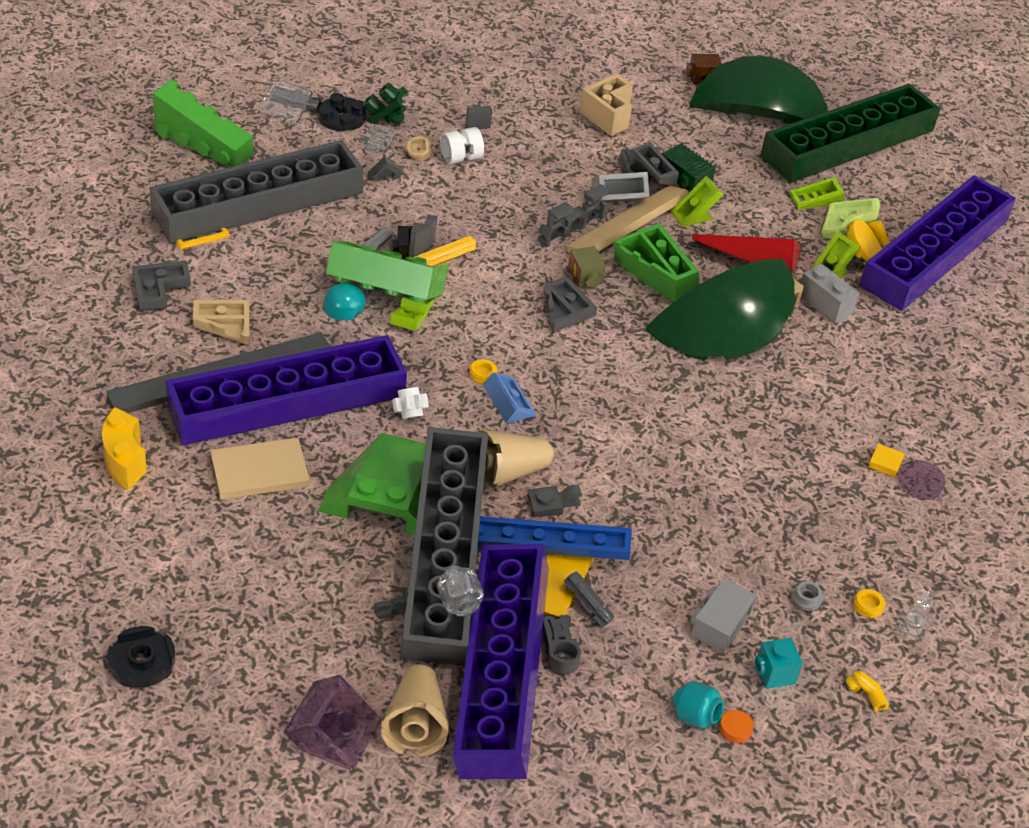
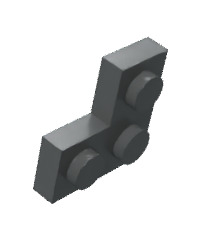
[132,260,191,311]

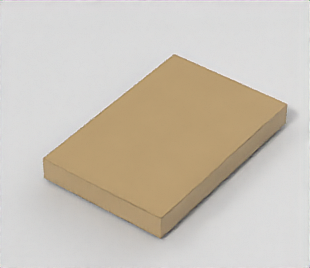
[210,438,310,499]

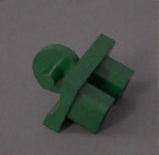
[363,82,408,124]

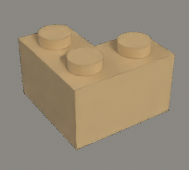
[579,74,633,136]

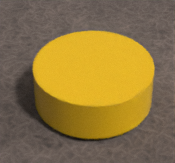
[469,359,497,384]
[853,589,886,618]

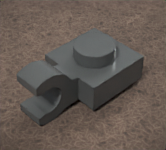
[527,485,582,517]

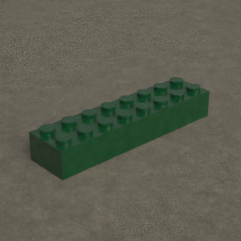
[760,83,941,183]

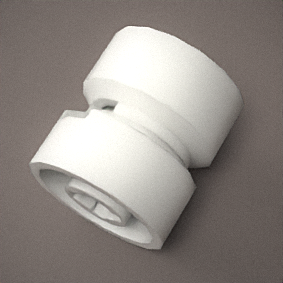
[440,127,484,165]

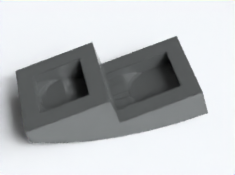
[409,215,438,257]

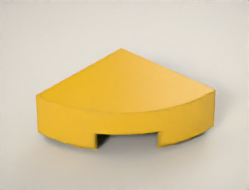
[865,221,889,247]

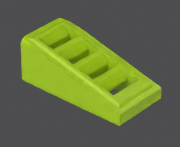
[789,177,844,210]

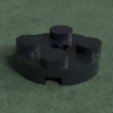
[318,93,366,131]
[107,626,176,688]

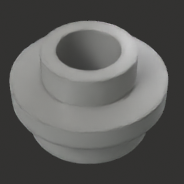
[792,581,823,611]

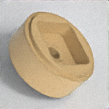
[406,136,432,161]

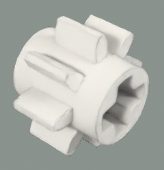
[392,387,429,419]

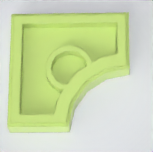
[821,198,881,239]

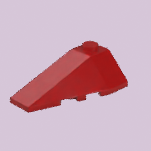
[692,234,801,273]

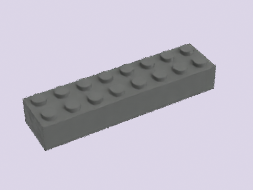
[149,140,363,243]
[400,427,488,665]

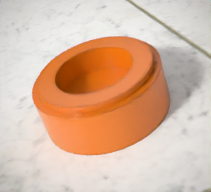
[719,710,754,743]

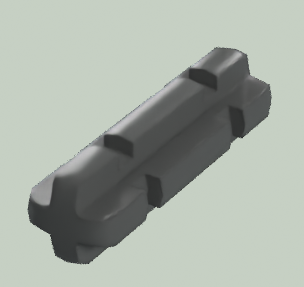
[564,571,614,627]
[374,595,408,619]

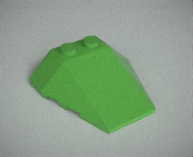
[318,433,426,535]

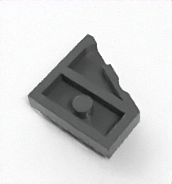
[544,276,597,332]

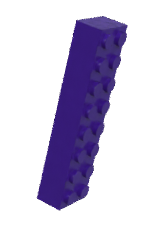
[859,175,1016,311]
[166,335,407,446]
[453,544,549,779]

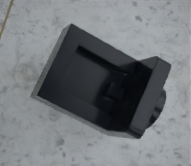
[392,226,413,260]

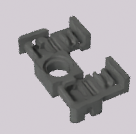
[538,184,610,247]

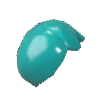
[323,283,366,321]

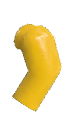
[846,671,889,711]

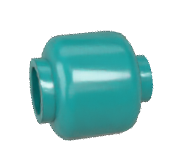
[673,681,724,729]

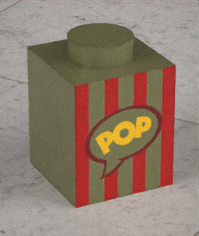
[568,246,606,288]

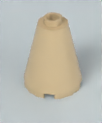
[478,429,554,489]
[381,665,449,756]

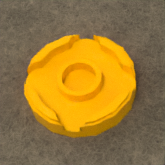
[846,219,882,265]

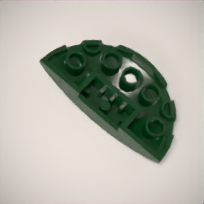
[690,56,828,124]
[646,259,796,360]

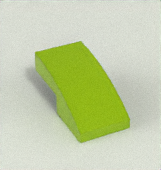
[390,294,435,331]

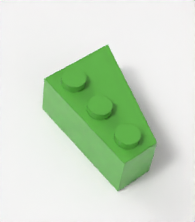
[614,223,699,302]

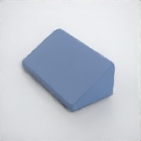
[483,373,536,423]

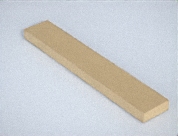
[566,185,688,253]

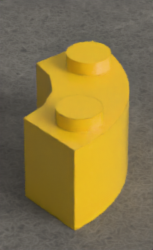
[102,407,147,490]

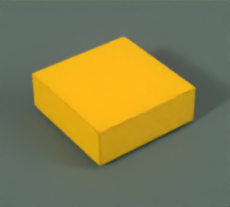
[868,443,905,477]

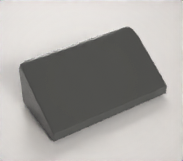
[630,142,679,186]

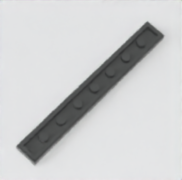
[106,332,330,413]

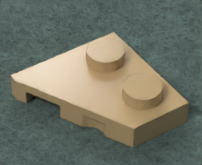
[193,300,250,344]

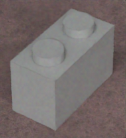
[591,172,650,202]
[800,264,859,324]
[690,578,757,653]

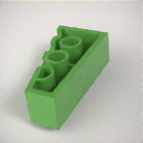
[153,79,254,167]
[326,240,449,303]

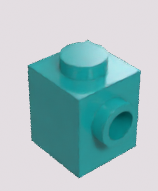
[754,637,803,689]

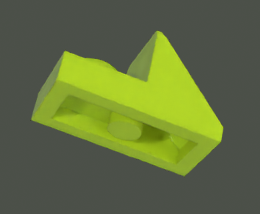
[671,176,724,227]
[812,231,860,278]

